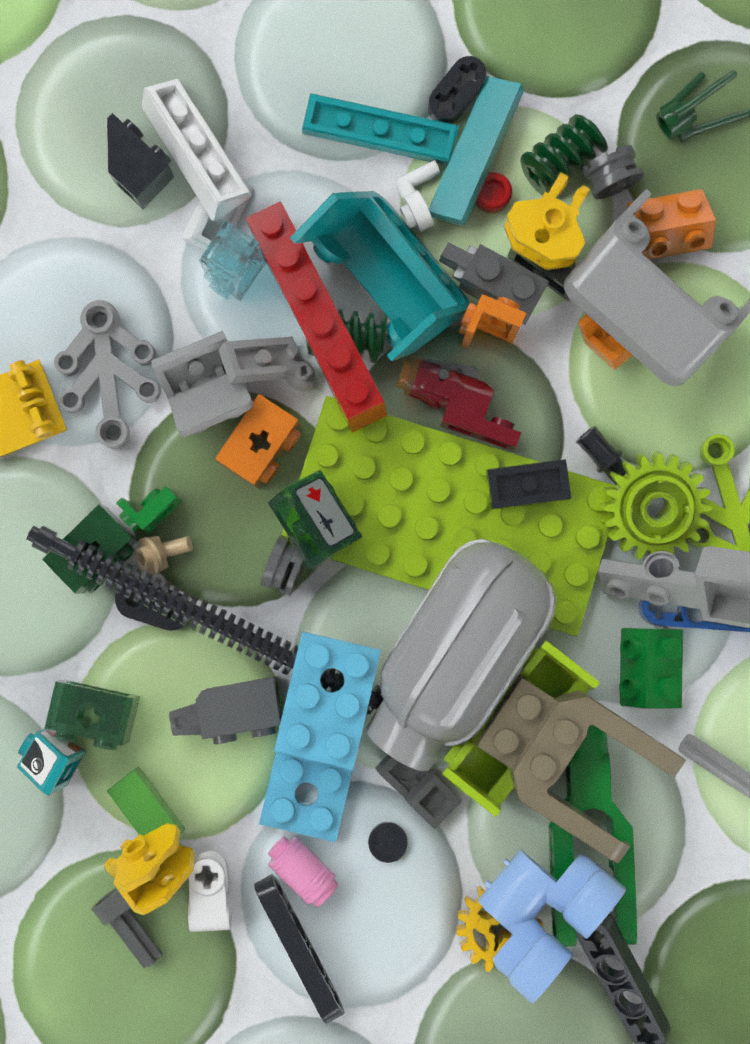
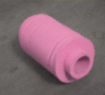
[268,836,338,907]

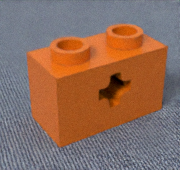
[215,394,301,489]

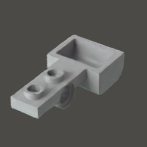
[598,546,750,628]

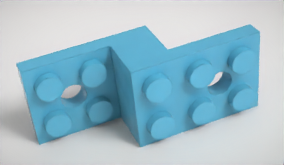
[259,631,381,842]

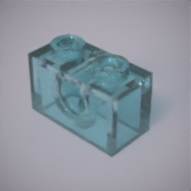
[199,221,266,301]

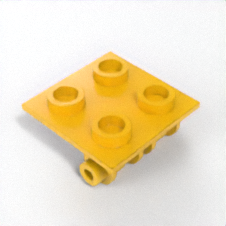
[0,359,68,457]

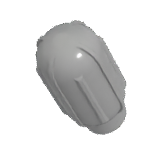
[366,539,556,771]

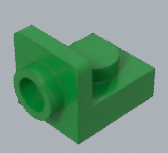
[116,486,183,533]

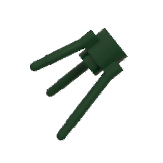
[656,70,750,142]

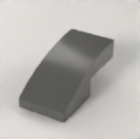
[375,755,462,829]

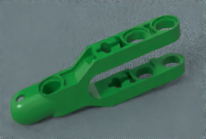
[548,725,637,947]

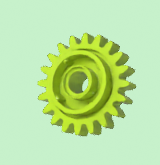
[599,451,712,560]

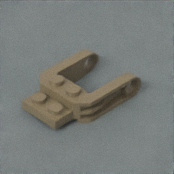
[476,676,686,863]

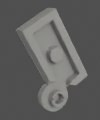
[219,336,316,391]

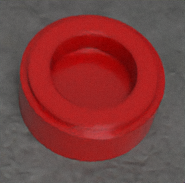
[475,172,512,213]

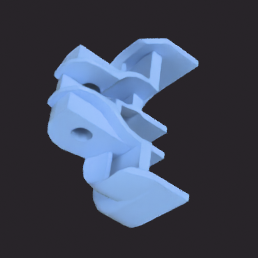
[478,849,626,1004]

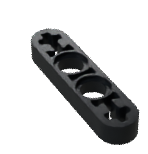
[254,874,345,1024]
[576,914,671,1044]

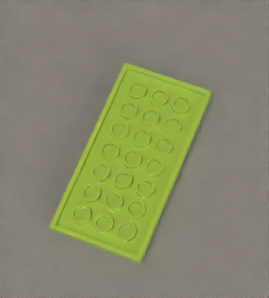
[282,396,616,637]

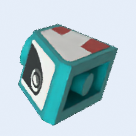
[17,728,87,796]

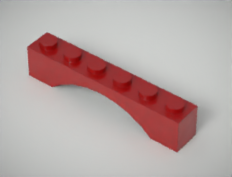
[246,201,387,433]

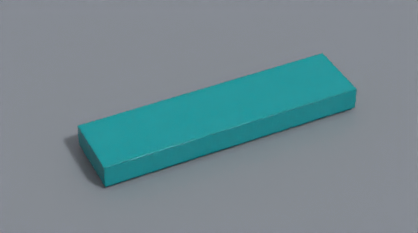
[429,76,524,226]
[302,93,459,166]

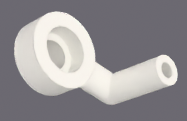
[396,160,441,232]

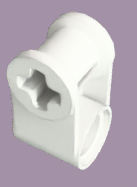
[188,850,232,932]

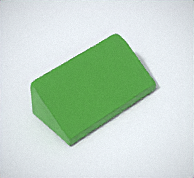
[107,766,185,835]

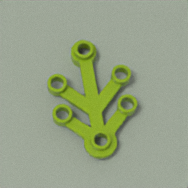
[687,434,750,552]

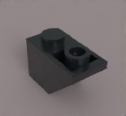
[107,113,174,209]

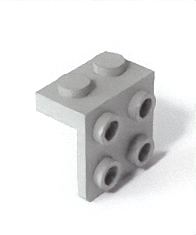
[151,331,253,437]

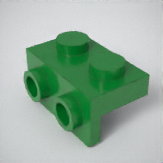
[619,628,683,709]

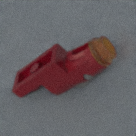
[396,358,521,452]

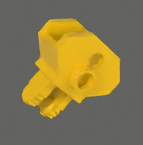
[504,172,590,270]
[103,823,196,915]

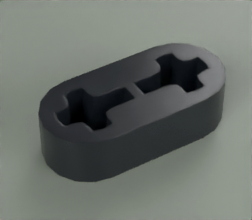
[428,56,486,124]

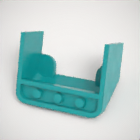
[290,191,470,361]

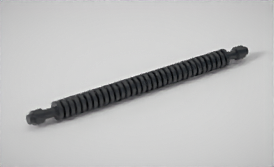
[26,525,383,715]

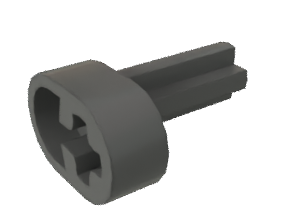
[91,888,163,968]

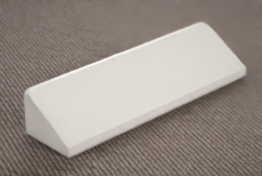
[142,79,252,221]

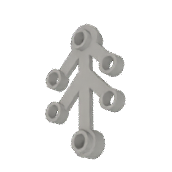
[54,300,161,449]

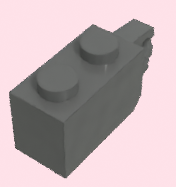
[439,242,549,325]
[169,676,282,744]

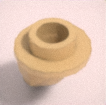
[135,536,193,575]

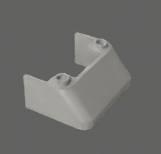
[564,189,750,386]

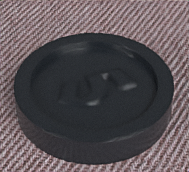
[368,822,408,863]

